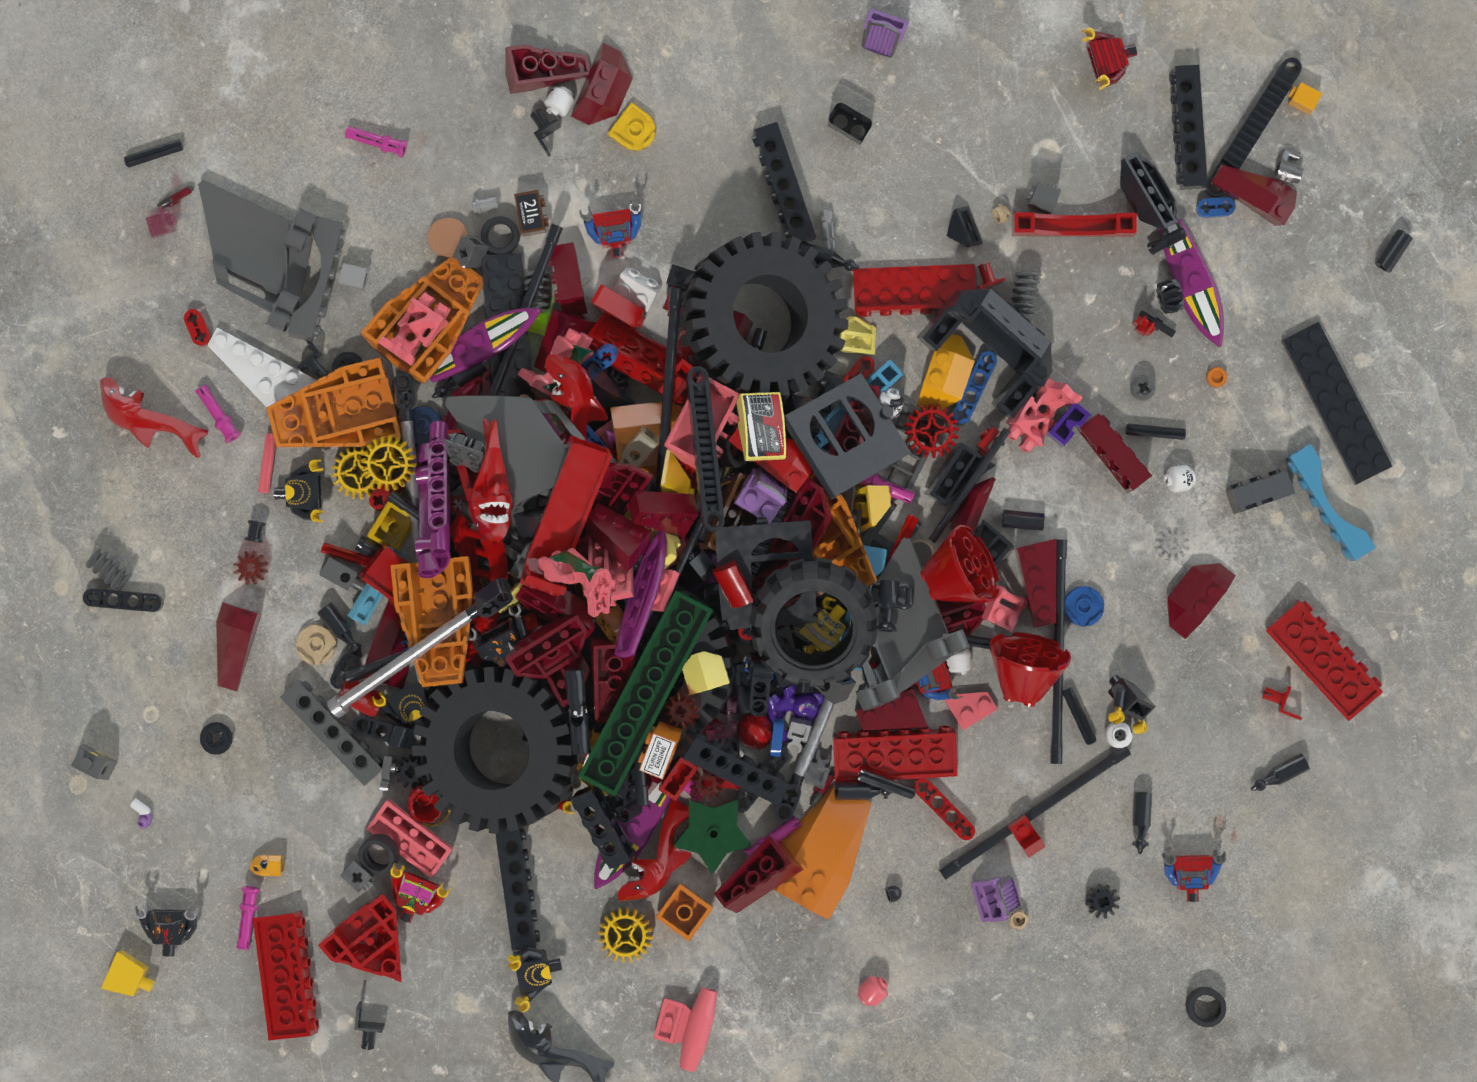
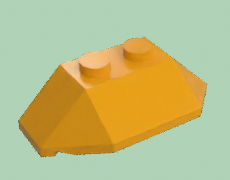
[917,334,975,411]

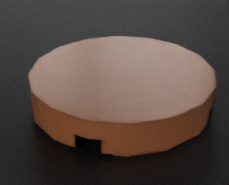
[427,218,468,257]

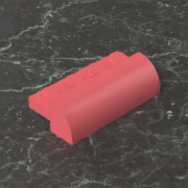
[588,535,634,606]
[366,799,454,879]

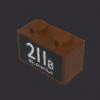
[514,190,549,237]

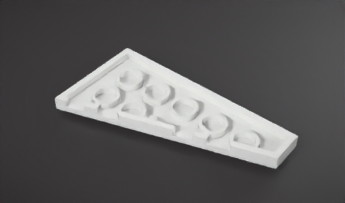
[208,328,317,407]

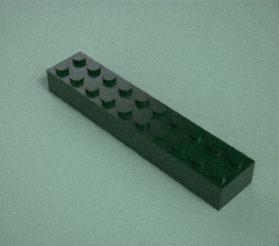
[578,589,713,796]

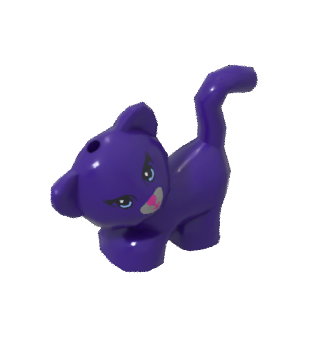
[767,684,824,744]

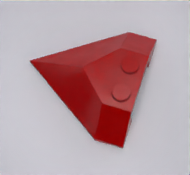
[318,894,402,982]

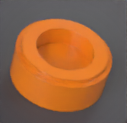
[1206,367,1227,388]

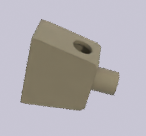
[619,424,659,467]

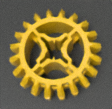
[361,435,417,491]
[331,446,385,500]
[598,907,653,963]

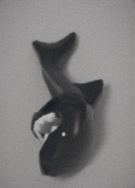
[508,1010,614,1082]

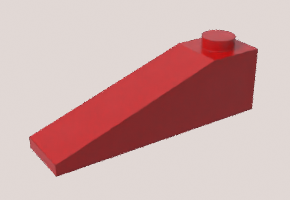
[728,427,812,492]

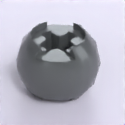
[1130,375,1156,401]

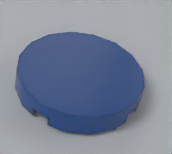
[1065,586,1104,627]

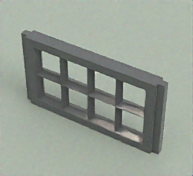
[876,400,945,491]

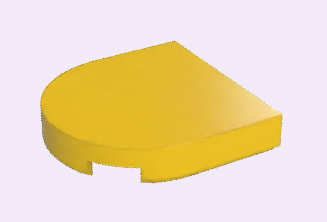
[607,102,656,151]

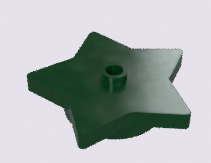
[674,799,751,874]

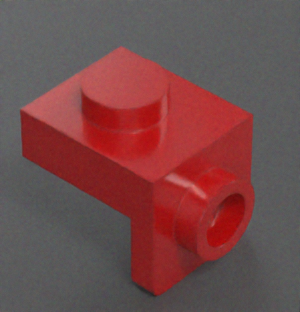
[976,427,1000,458]

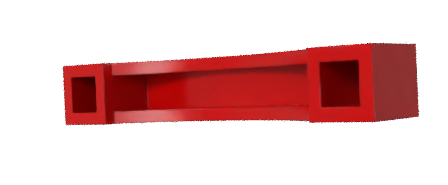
[1012,212,1137,237]

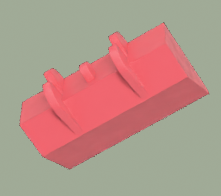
[664,374,740,469]

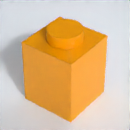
[1288,82,1323,115]

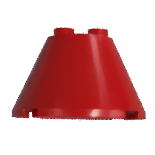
[920,525,999,603]
[989,632,1071,707]

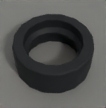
[481,216,520,254]
[716,428,749,468]
[358,834,400,875]
[1185,987,1227,1028]

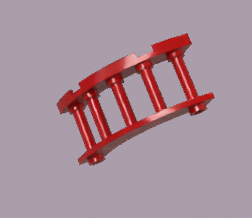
[450,515,508,634]

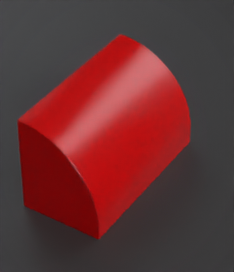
[712,560,754,608]
[337,679,382,718]
[659,755,698,801]

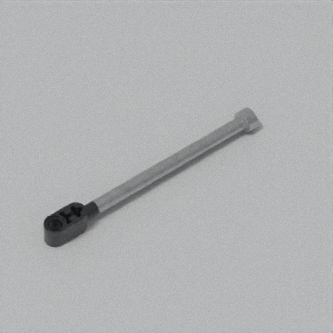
[392,372,419,563]
[327,578,513,718]
[775,697,835,822]

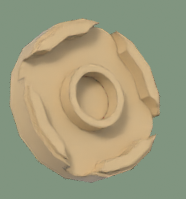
[296,625,337,665]

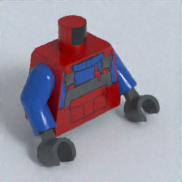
[579,200,642,258]
[907,662,963,701]
[1162,850,1226,902]

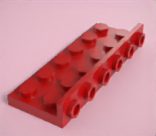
[853,264,976,317]
[588,313,699,406]
[1265,599,1383,721]
[832,725,958,782]
[253,911,319,1041]

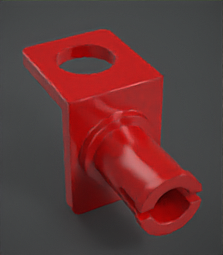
[977,262,1005,289]
[1262,686,1303,721]

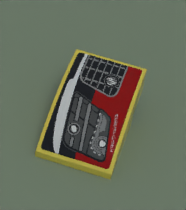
[736,392,786,461]

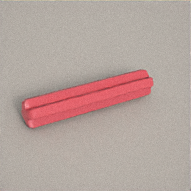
[258,433,276,494]

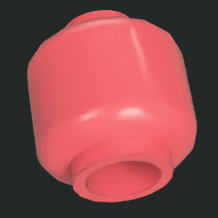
[858,975,888,1006]

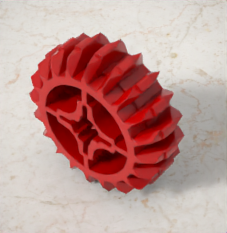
[904,403,960,458]

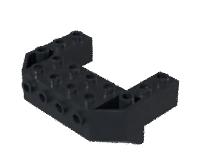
[917,288,1052,417]

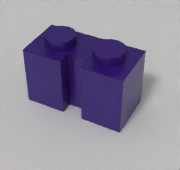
[1046,403,1091,447]

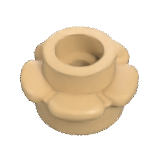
[992,204,1010,224]
[1008,909,1028,930]

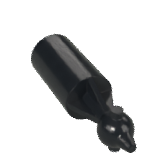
[801,242,860,271]
[432,362,488,399]
[317,602,363,657]
[1250,753,1310,791]
[834,781,892,800]
[1132,792,1152,854]

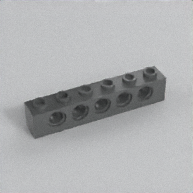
[280,680,383,786]

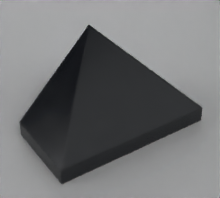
[946,206,983,248]

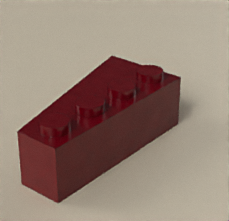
[714,836,804,913]

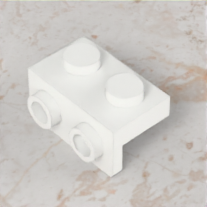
[613,267,662,313]

